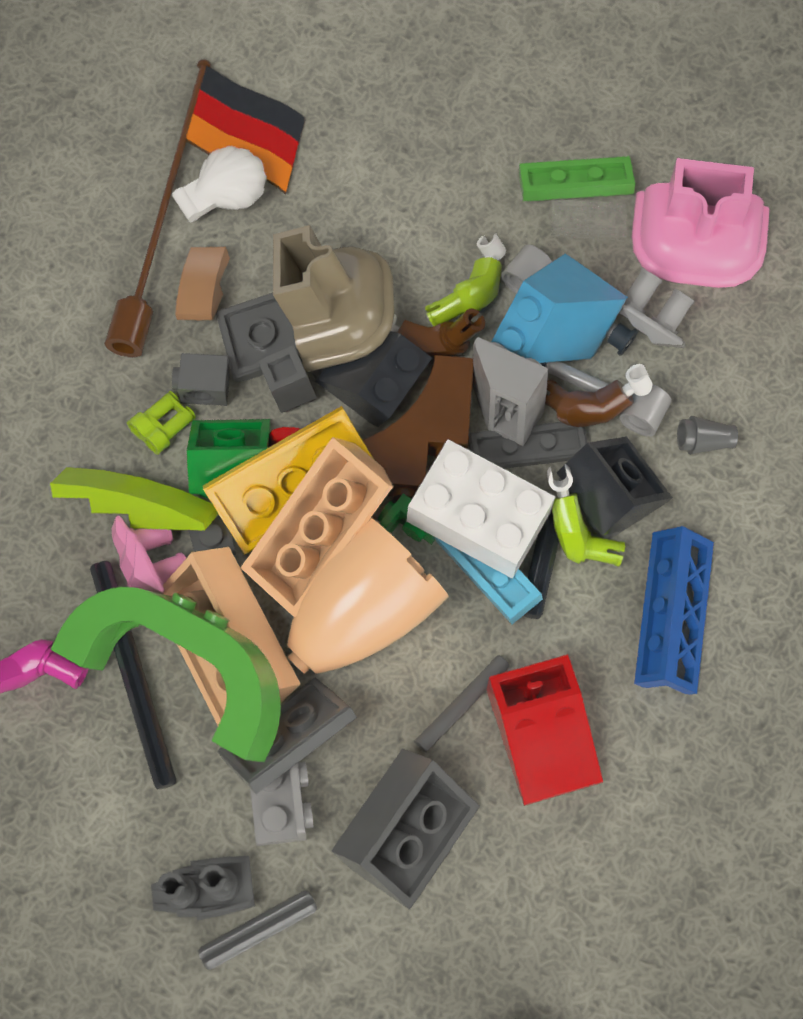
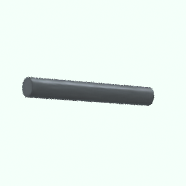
[414,655,510,753]

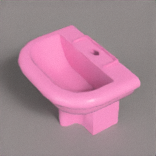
[632,158,770,288]

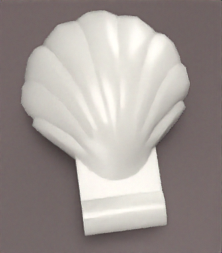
[172,146,267,222]

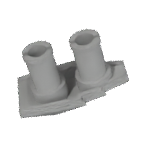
[619,268,695,348]

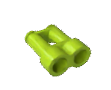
[127,391,196,455]

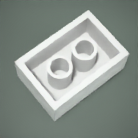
[407,439,555,579]

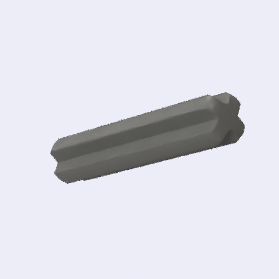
[198,890,317,970]

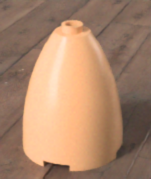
[287,518,449,674]

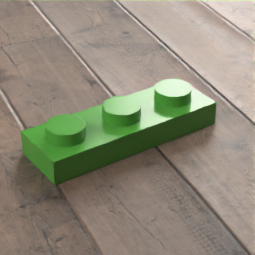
[519,156,635,201]

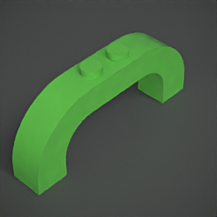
[51,587,281,762]

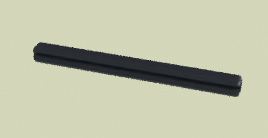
[90,561,176,790]

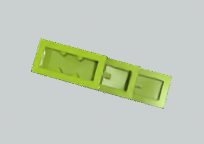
[50,467,218,531]

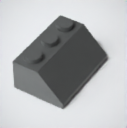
[331,748,480,909]

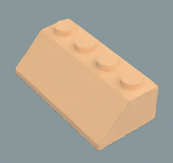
[241,437,393,618]
[163,547,300,725]

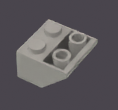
[473,337,548,446]

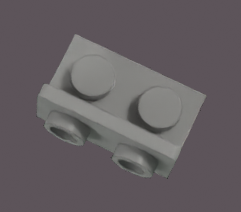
[250,761,314,846]

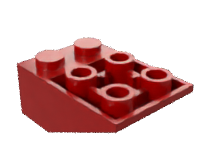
[486,654,603,806]

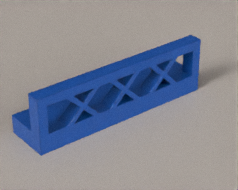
[634,526,714,695]

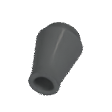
[677,416,738,455]

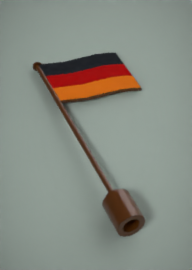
[104,59,305,358]

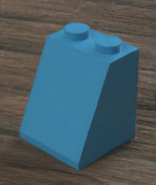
[491,253,628,363]

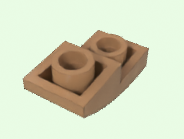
[175,247,230,321]

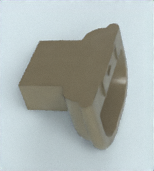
[273,225,395,372]

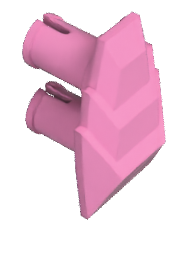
[111,516,186,594]

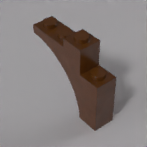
[363,355,473,502]

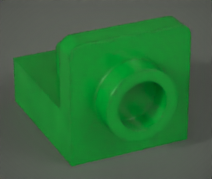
[378,494,435,545]

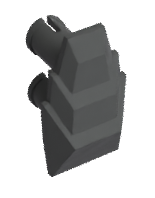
[151,856,255,921]

